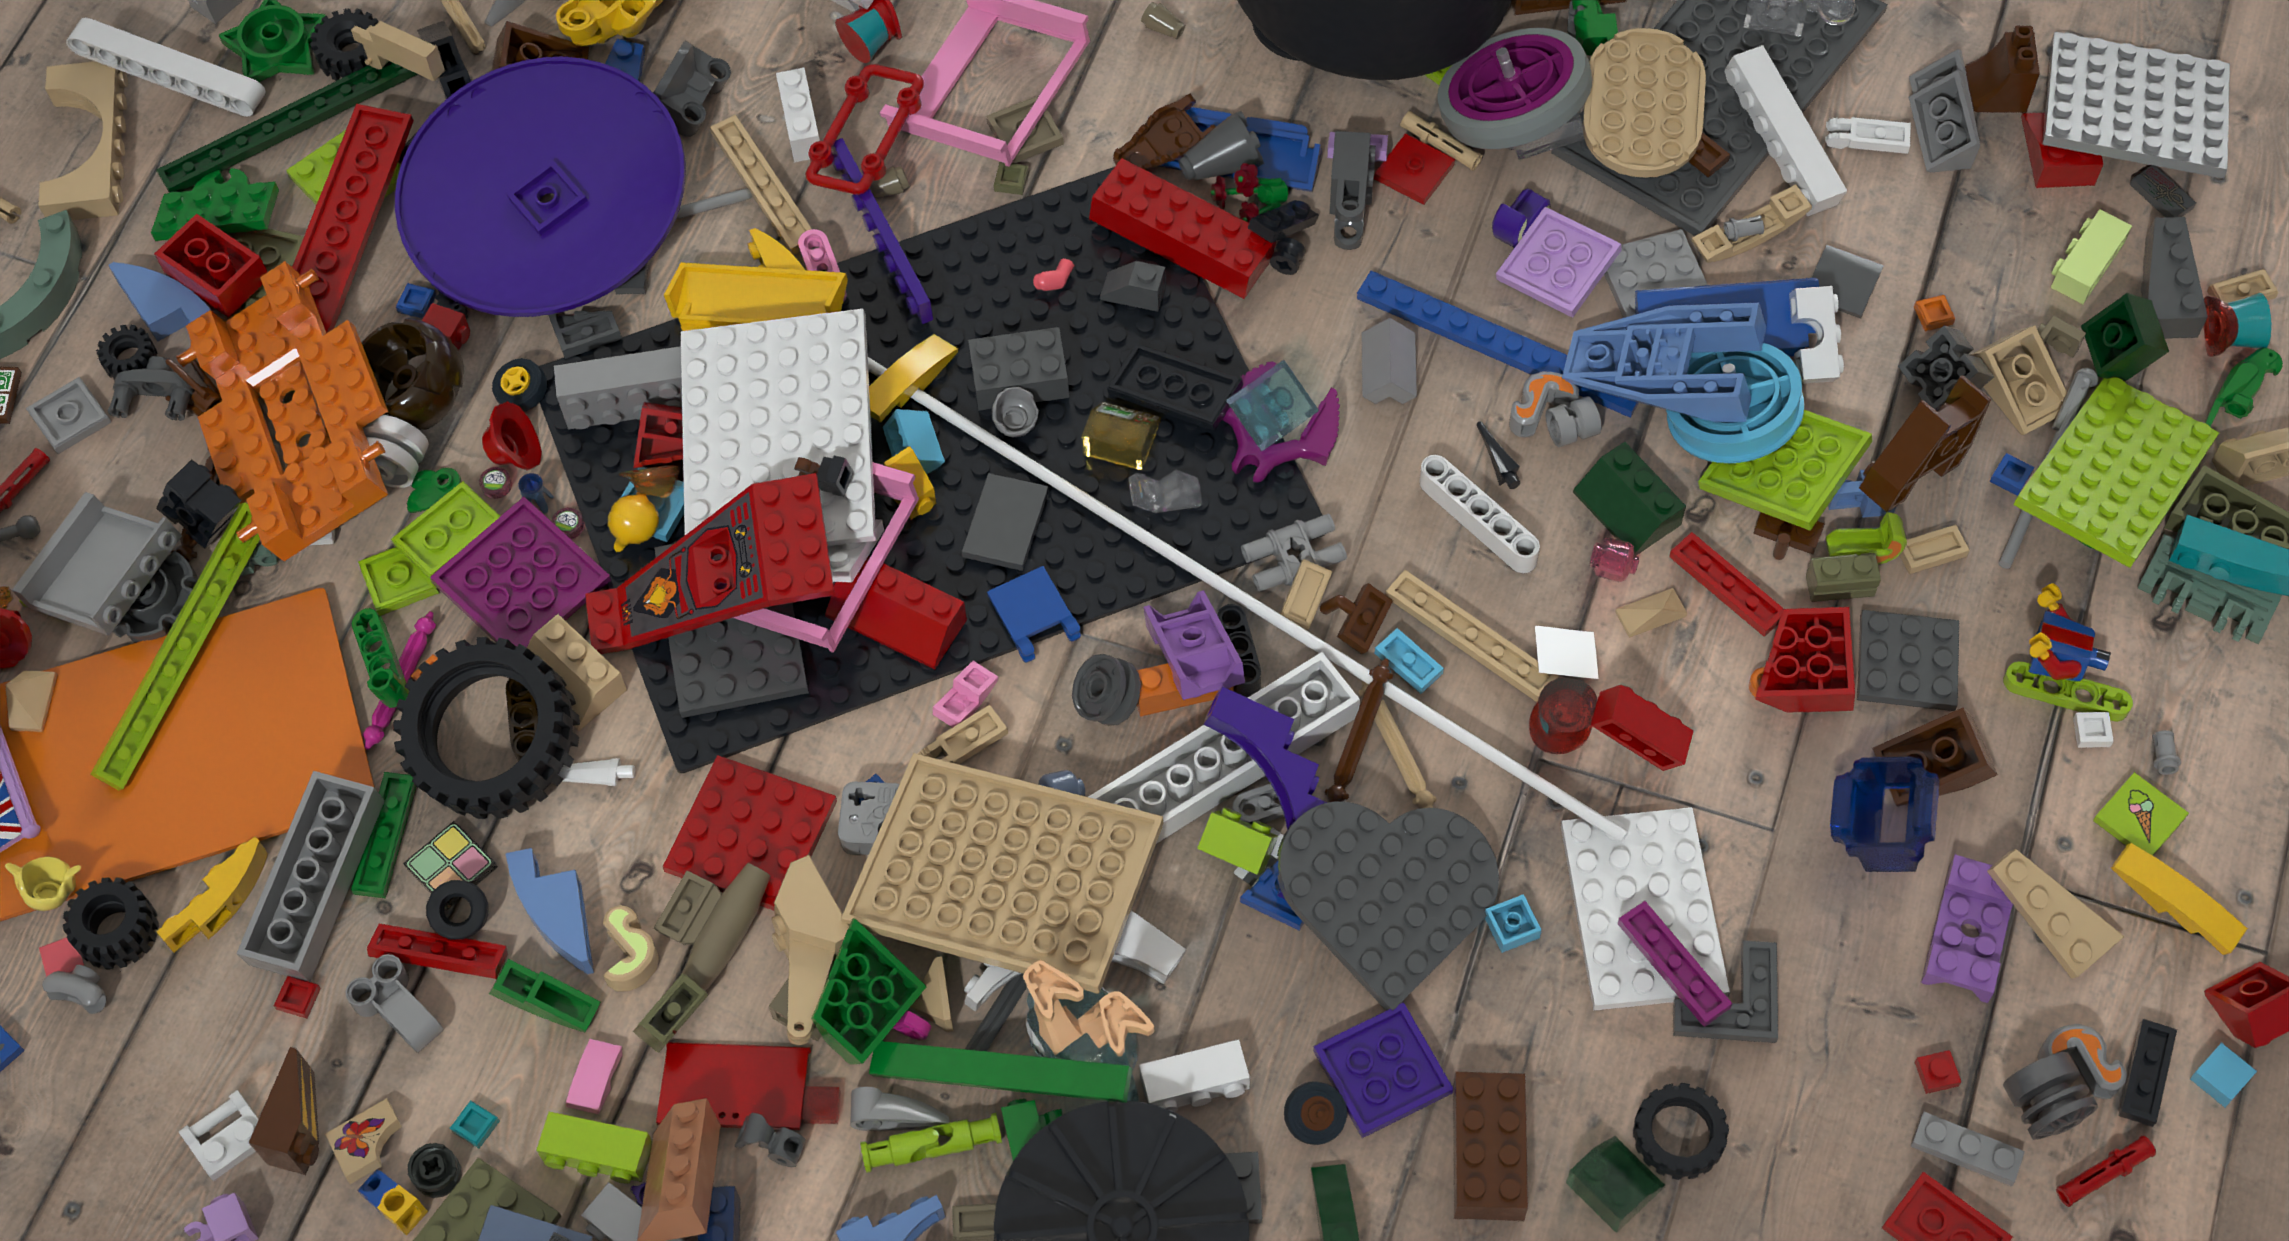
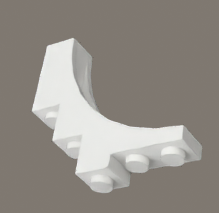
[964,910,1186,1012]

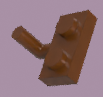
[1753,512,1825,560]
[1320,583,1393,654]

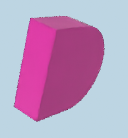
[893,1011,932,1040]

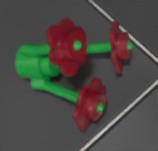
[1210,163,1288,223]

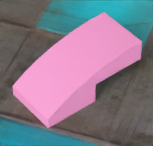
[932,661,998,728]
[566,1039,623,1115]

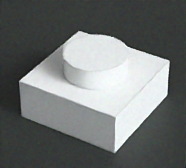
[2073,712,2114,748]

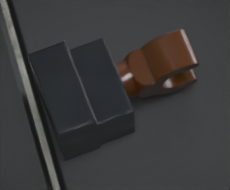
[794,455,854,497]

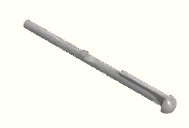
[1999,368,2098,569]

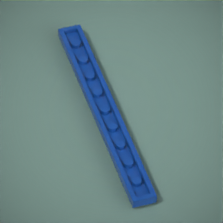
[1357,271,1639,418]

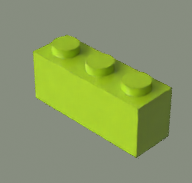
[536,1111,652,1184]

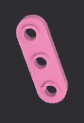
[798,229,847,302]

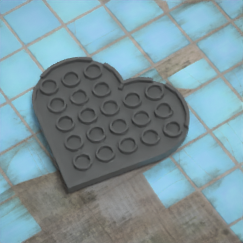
[1277,802,1499,1011]

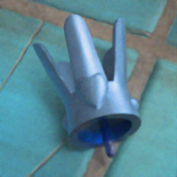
[518,473,554,513]

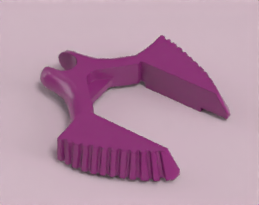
[1222,361,1340,483]

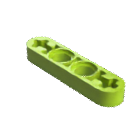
[2003,661,2133,722]

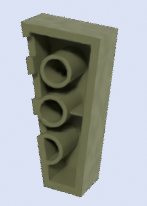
[2165,465,2289,549]

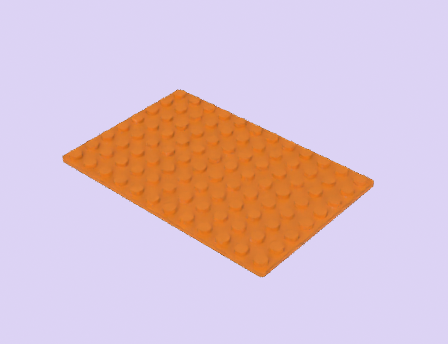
[0,588,375,922]

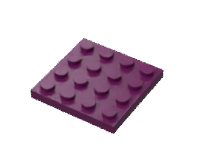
[430,497,611,647]

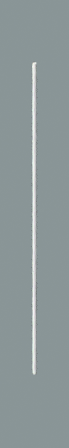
[868,357,1628,843]

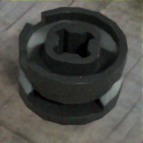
[408,1143,462,1198]

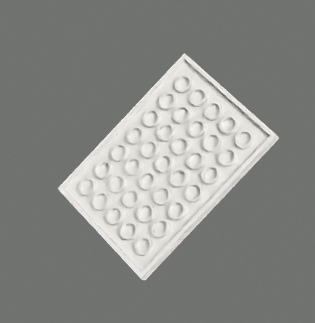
[681,309,876,560]

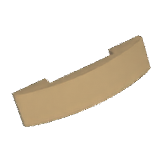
[1692,185,1812,263]

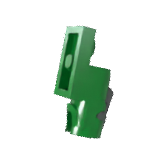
[1567,0,1618,56]

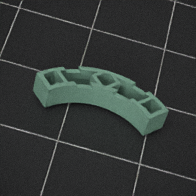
[0,210,82,359]

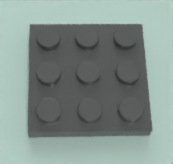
[1857,610,1959,711]

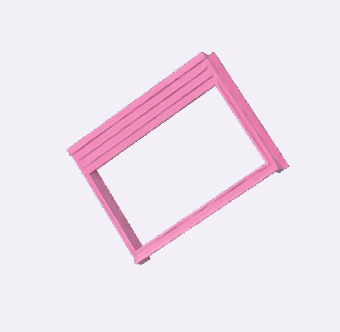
[880,0,1090,167]
[716,462,919,652]

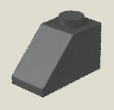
[1100,261,1166,312]

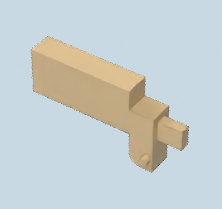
[351,21,445,81]

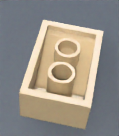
[1971,325,2067,435]

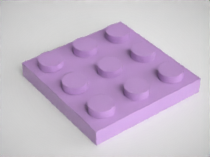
[1496,207,1622,318]

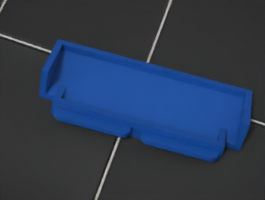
[1148,107,1322,192]
[1635,278,1819,357]

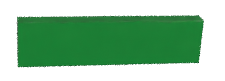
[351,772,417,899]

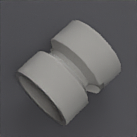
[1545,396,1602,447]

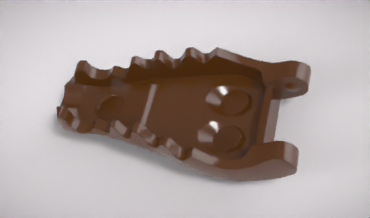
[1113,93,1216,171]

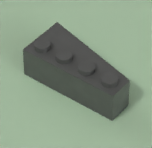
[2141,217,2208,339]

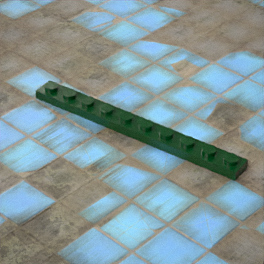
[156,61,418,193]

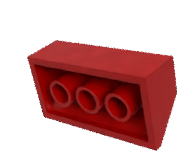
[825,556,967,669]

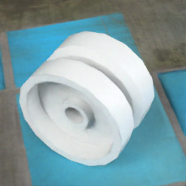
[363,415,429,488]

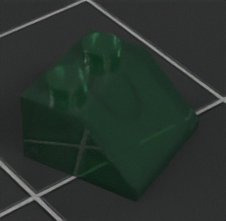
[1566,1136,1666,1233]

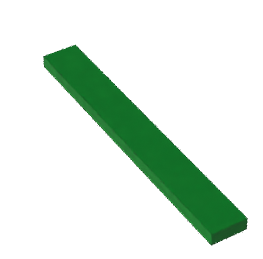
[869,1041,1133,1103]

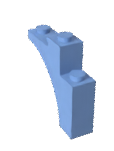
[836,1195,945,1241]

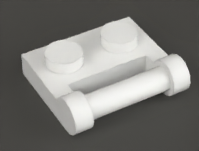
[178,1090,259,1181]

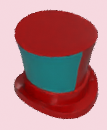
[835,0,902,63]

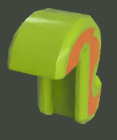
[1825,512,1907,564]

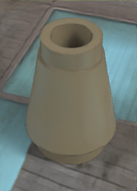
[1141,2,1185,40]
[870,165,910,198]

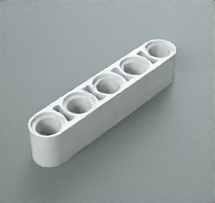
[1419,455,1540,573]

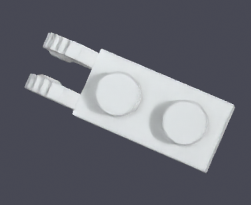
[1825,117,1911,154]

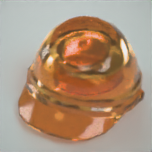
[618,465,679,498]

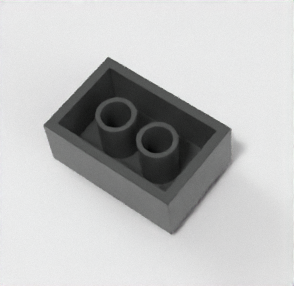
[968,327,1069,411]

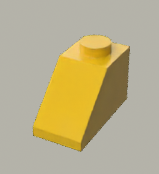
[884,446,937,520]

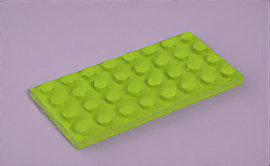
[2013,377,2219,568]

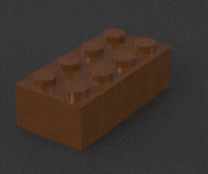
[1453,1072,1528,1221]

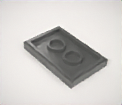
[962,473,1049,571]

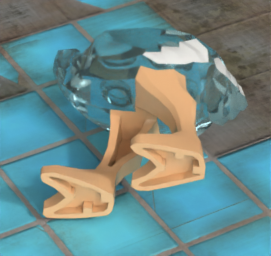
[1023,959,1155,1102]

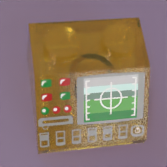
[1082,402,1161,470]

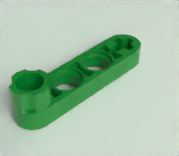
[352,608,409,708]

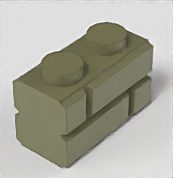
[1806,553,1881,602]
[633,973,708,1053]

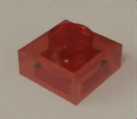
[802,1086,841,1124]

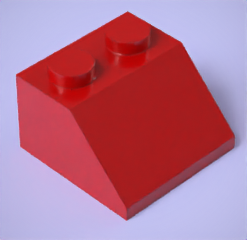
[2204,962,2289,1048]

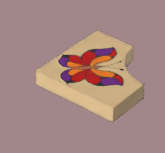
[325,1098,402,1184]

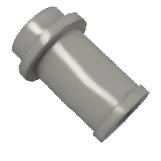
[1724,215,1764,242]
[2152,730,2181,775]

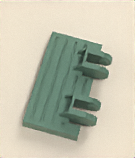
[2138,534,2282,644]

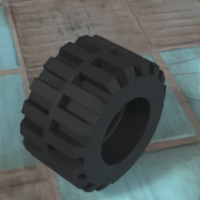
[63,877,159,969]

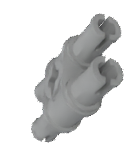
[1241,513,1347,592]

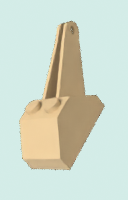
[771,855,849,1045]

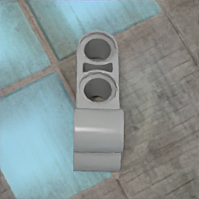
[345,954,444,1053]

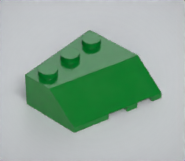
[811,918,927,1065]

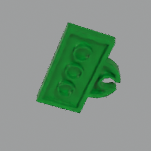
[151,168,279,241]

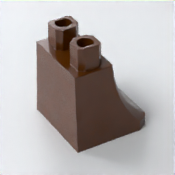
[1965,25,2040,113]

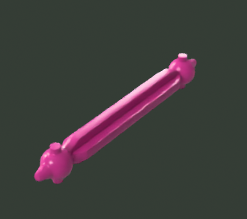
[363,611,436,750]

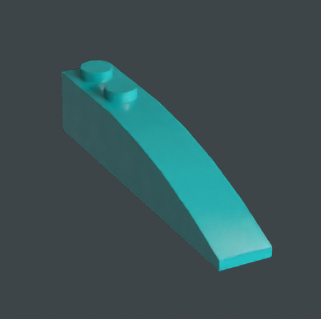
[2169,515,2289,596]

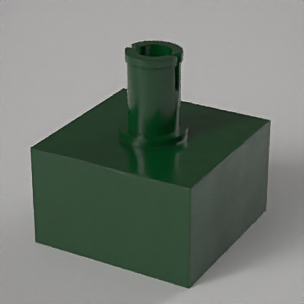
[2081,293,2169,382]

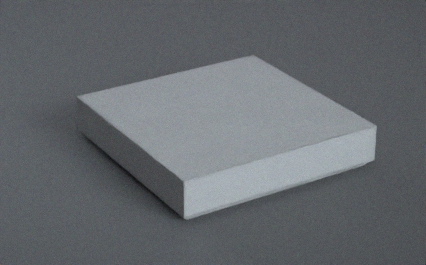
[26,377,112,454]

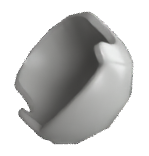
[992,387,1039,438]

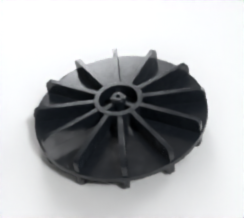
[994,1100,1249,1241]

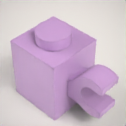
[184,1192,259,1241]

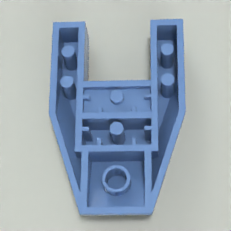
[1562,303,1766,422]

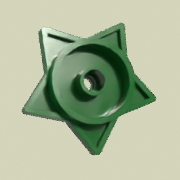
[219,0,325,82]

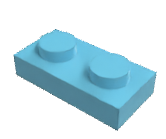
[1374,628,1444,694]

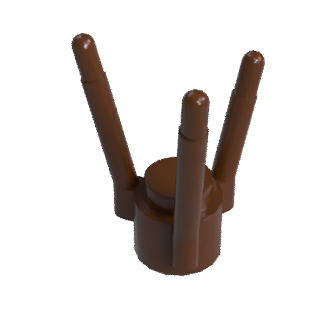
[165,359,222,416]

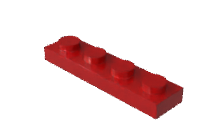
[1669,532,1784,637]
[367,923,508,979]

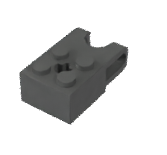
[1329,131,1376,250]

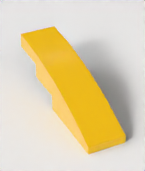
[869,334,958,423]
[2111,843,2248,955]

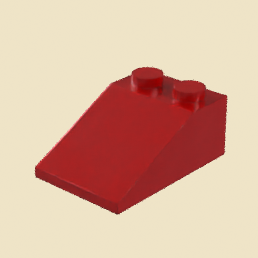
[2021,112,2104,188]

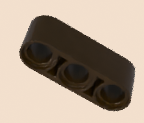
[506,678,538,761]

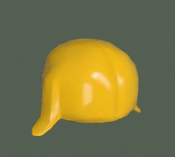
[607,489,659,552]

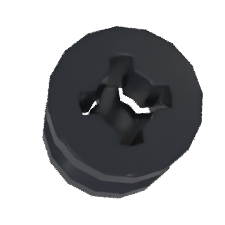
[1270,237,1306,275]

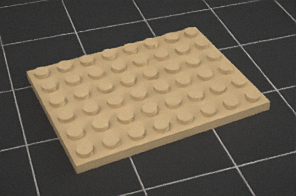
[841,753,1164,994]

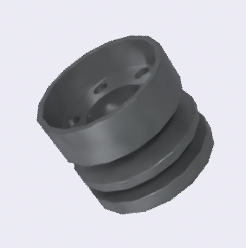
[2003,1052,2099,1140]

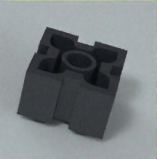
[156,459,241,549]

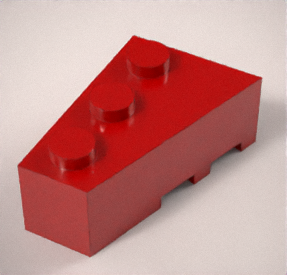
[633,402,683,468]

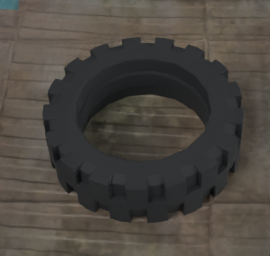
[1633,1083,1729,1180]

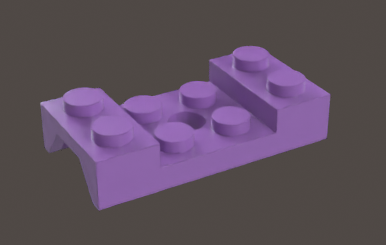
[1143,590,1245,700]
[1921,854,2013,1003]

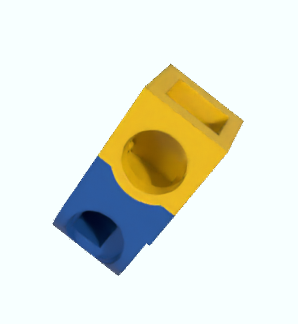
[357,1169,428,1236]

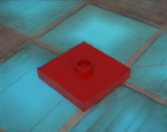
[1374,133,1455,205]

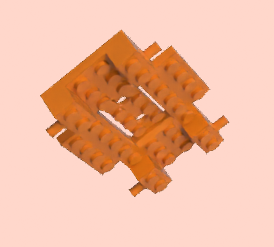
[176,261,388,561]

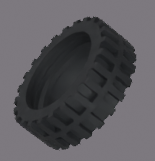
[393,637,580,819]

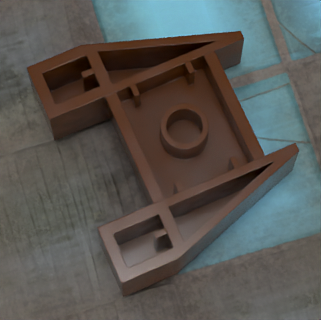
[1859,375,1991,512]

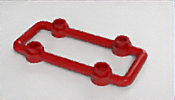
[805,64,924,195]

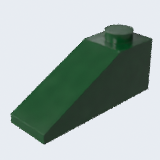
[1311,1164,1359,1241]

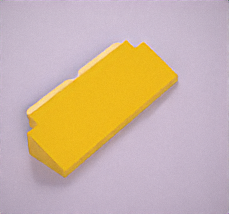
[664,262,848,331]

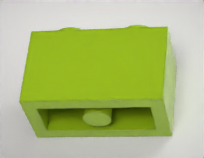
[1197,808,1278,875]

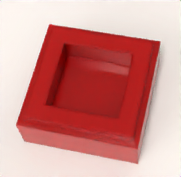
[274,976,321,1019]

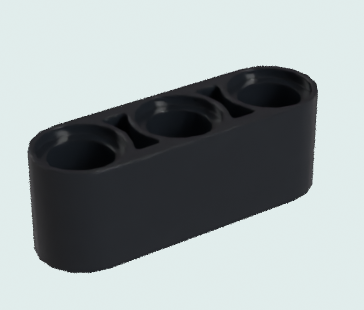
[1217,604,1261,698]

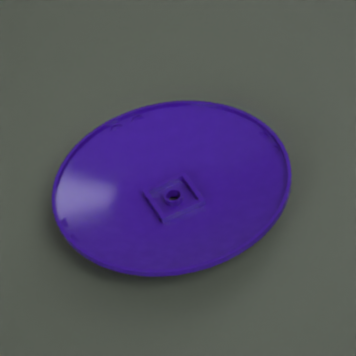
[395,57,686,317]

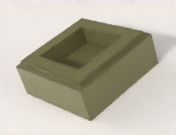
[994,162,1029,195]

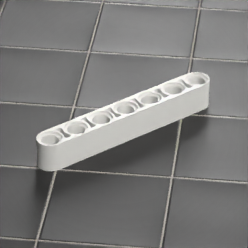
[66,18,266,117]

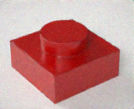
[1914,1050,1962,1094]

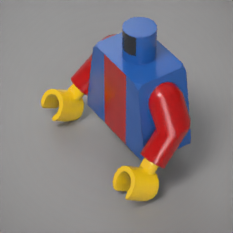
[2029,583,2111,681]

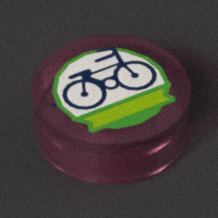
[479,467,512,499]
[551,508,584,539]

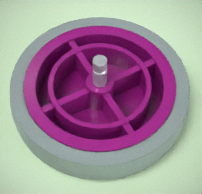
[1438,28,1592,149]

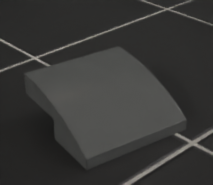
[1812,245,1884,319]

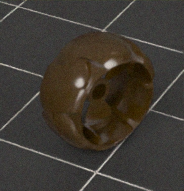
[362,318,464,430]

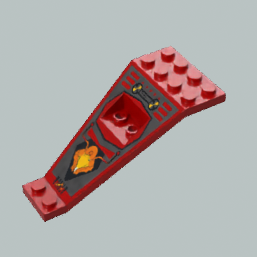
[585,473,835,654]

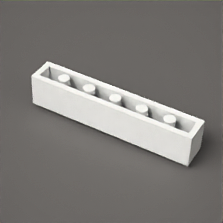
[1724,45,1847,216]

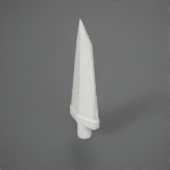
[558,758,635,786]

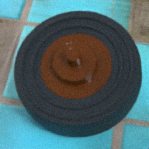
[1284,1082,1347,1145]

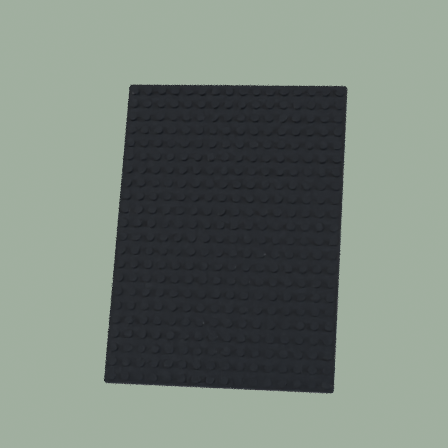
[539,167,1326,774]

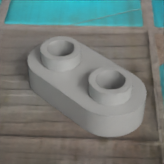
[1233,783,1284,824]

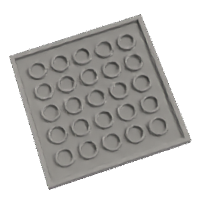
[2042,32,2230,179]

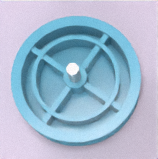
[1666,343,1805,463]

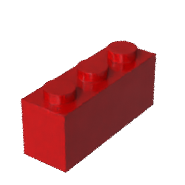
[1591,685,1694,771]

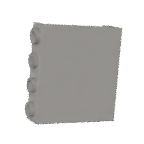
[12,492,182,636]

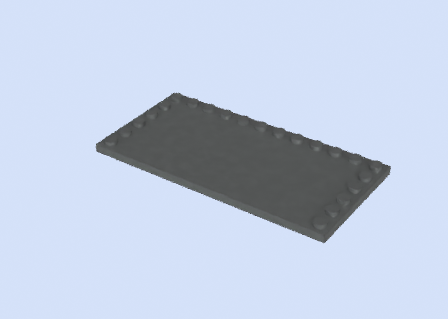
[1551,0,1888,236]

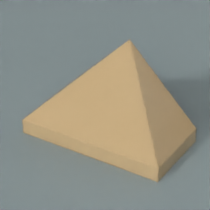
[1615,588,1687,638]
[6,671,57,732]
[911,956,954,1032]

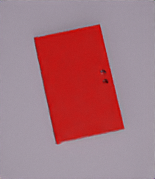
[656,1042,811,1131]

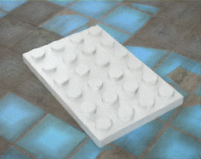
[1561,807,1729,1011]

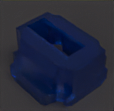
[1830,756,1940,872]

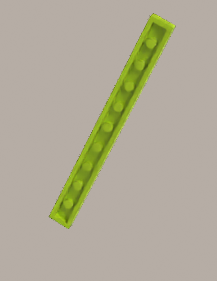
[90,502,260,791]

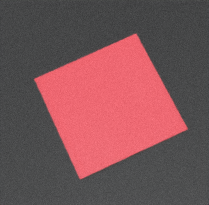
[39,938,84,977]

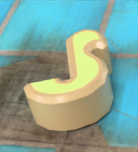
[603,905,659,991]

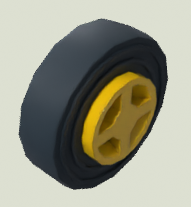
[492,358,547,411]

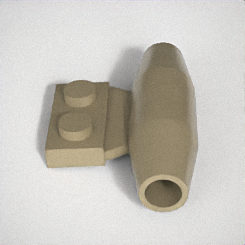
[653,863,770,991]

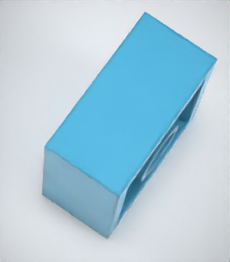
[1485,894,1542,953]
[2190,1043,2257,1108]

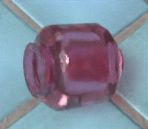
[1590,537,1639,582]

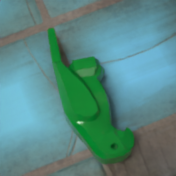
[2205,347,2283,427]

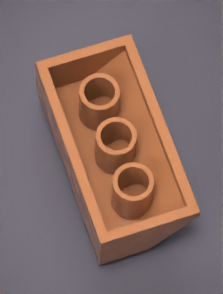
[637,1098,721,1241]

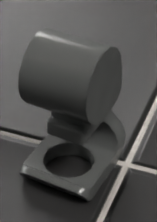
[735,1113,806,1167]

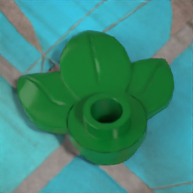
[407,468,461,513]

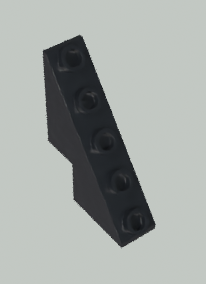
[417,21,471,99]

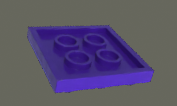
[1313,1002,1454,1138]

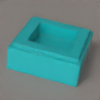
[450,1100,500,1149]

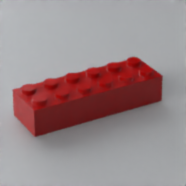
[1089,158,1276,299]

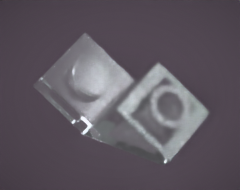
[1128,470,1203,513]

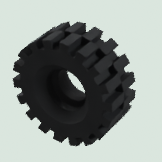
[310,8,379,81]

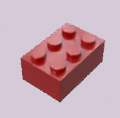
[154,214,268,317]

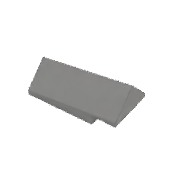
[1909,49,1980,173]

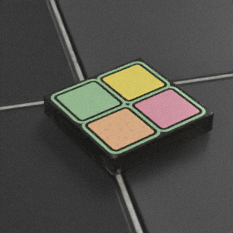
[403,821,498,910]

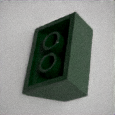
[1573,442,1686,558]

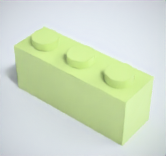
[2051,209,2132,304]

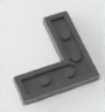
[1673,940,1778,1043]

